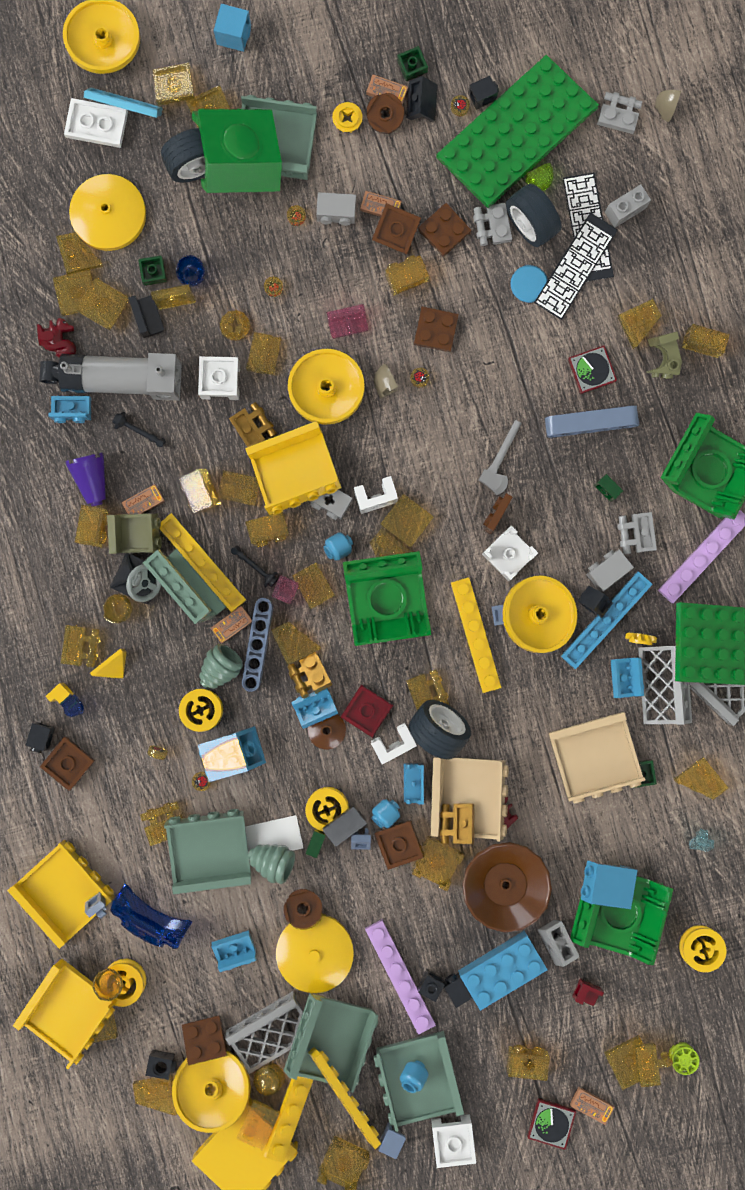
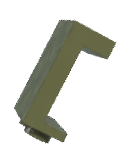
[107,513,162,554]

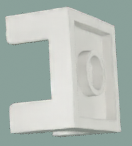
[198,356,240,400]
[354,476,398,514]
[482,526,538,581]
[371,723,417,764]
[431,1114,476,1168]

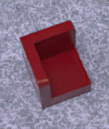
[572,978,604,1006]

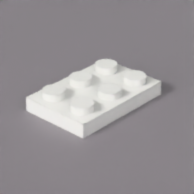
[64,98,128,148]

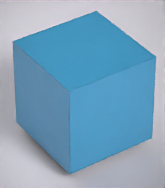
[213,4,251,52]

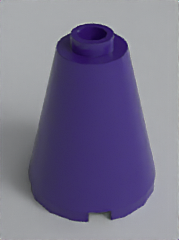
[65,452,106,507]

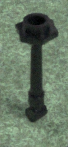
[112,412,166,447]
[231,546,278,588]

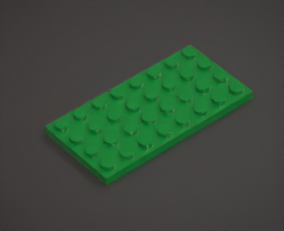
[436,55,599,208]

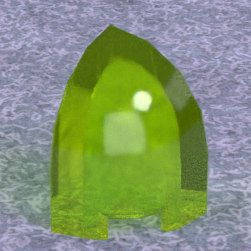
[526,163,554,192]

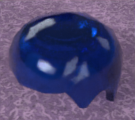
[176,255,205,287]

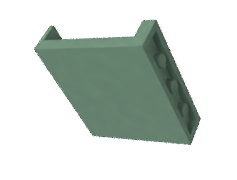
[241,95,317,180]
[143,549,226,624]
[164,809,252,894]
[284,993,379,1093]
[374,1031,464,1132]

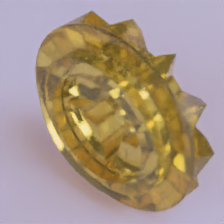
[220,310,250,341]

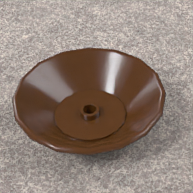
[462,842,552,933]

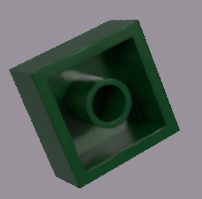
[397,46,428,81]
[138,255,167,286]
[593,474,623,502]
[633,759,657,788]
[306,829,326,858]

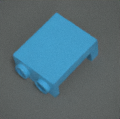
[581,861,637,909]

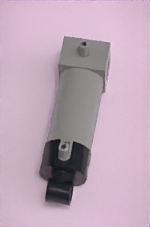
[39,353,182,401]

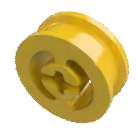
[179,689,223,732]
[305,787,349,832]
[679,925,727,972]
[100,959,146,1007]

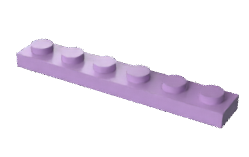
[658,510,745,603]
[365,919,436,1035]

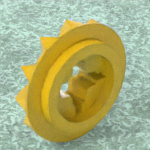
[332,102,362,133]
[625,633,657,645]

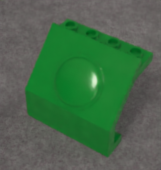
[192,108,282,193]
[660,413,745,520]
[343,551,431,646]
[570,876,673,966]

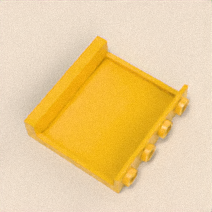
[245,421,342,515]
[7,840,115,949]
[13,959,117,1069]
[192,1098,298,1190]

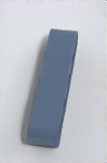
[545,406,639,438]
[242,598,273,692]

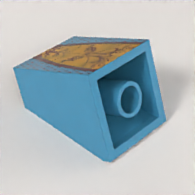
[198,726,266,782]

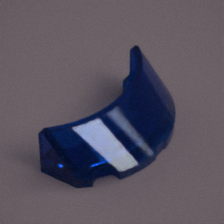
[110,884,193,949]

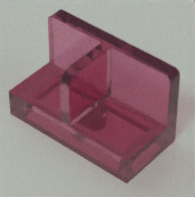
[326,304,368,339]
[272,575,299,605]

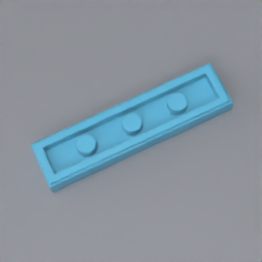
[84,88,163,118]

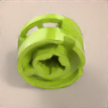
[668,1042,699,1075]

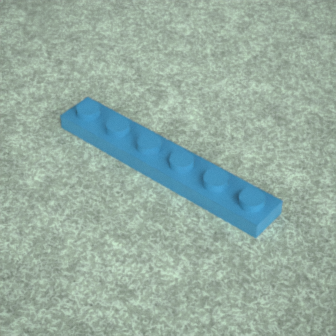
[560,571,653,669]

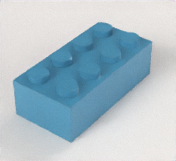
[458,931,547,1011]

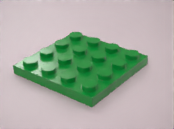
[675,602,745,685]

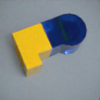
[46,683,84,717]

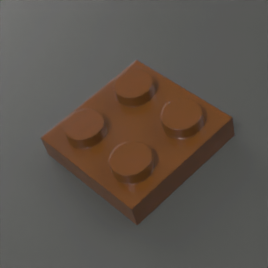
[372,203,421,255]
[418,203,471,257]
[414,306,459,352]
[483,493,513,534]
[40,736,96,791]
[374,820,425,870]
[182,1015,228,1065]

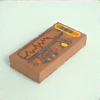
[366,75,408,105]
[360,191,402,217]
[122,484,165,514]
[210,606,252,644]
[570,1087,614,1125]

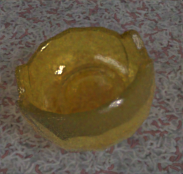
[102,594,132,624]
[92,968,123,1001]
[253,1063,285,1096]

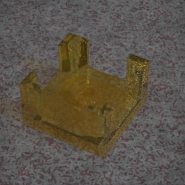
[411,836,464,891]
[317,1136,369,1190]

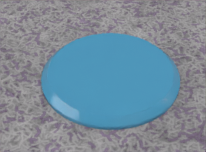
[511,265,548,303]

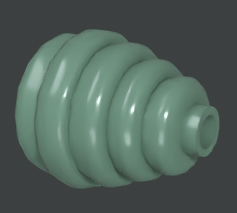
[199,644,243,689]
[248,844,295,884]

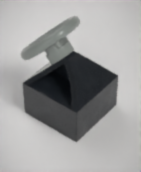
[110,552,161,605]

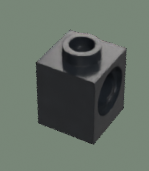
[468,76,499,110]
[578,585,613,618]
[25,722,56,753]
[417,969,445,1002]
[444,973,472,1008]
[145,1050,177,1080]

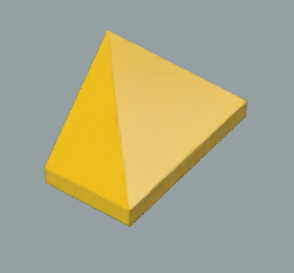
[90,649,126,678]

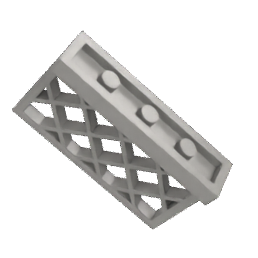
[639,646,692,725]
[689,682,745,726]
[225,991,303,1074]

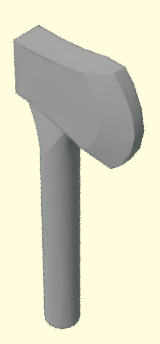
[478,420,522,495]

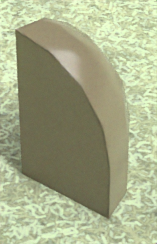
[655,90,681,122]
[374,364,398,399]

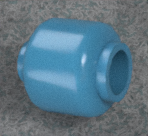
[323,532,353,561]
[371,799,400,828]
[400,1061,429,1093]

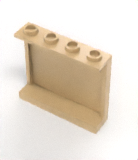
[548,712,645,803]
[431,757,509,842]

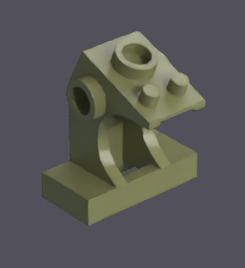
[646,332,682,379]

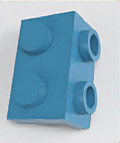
[48,396,91,423]
[611,658,644,698]
[291,688,338,729]
[212,930,257,972]

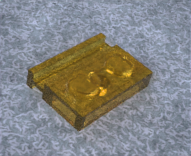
[246,332,282,376]
[217,470,259,506]
[292,563,335,609]
[237,1099,280,1151]

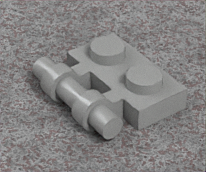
[597,92,643,134]
[473,203,512,246]
[618,512,657,554]

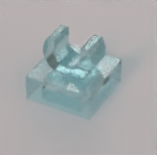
[689,829,714,851]

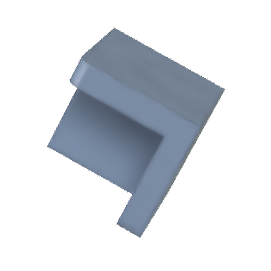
[378,1122,406,1159]

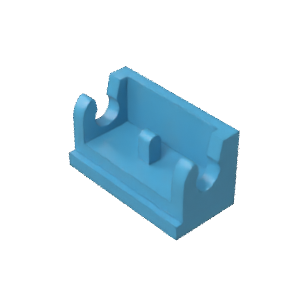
[404,763,424,804]

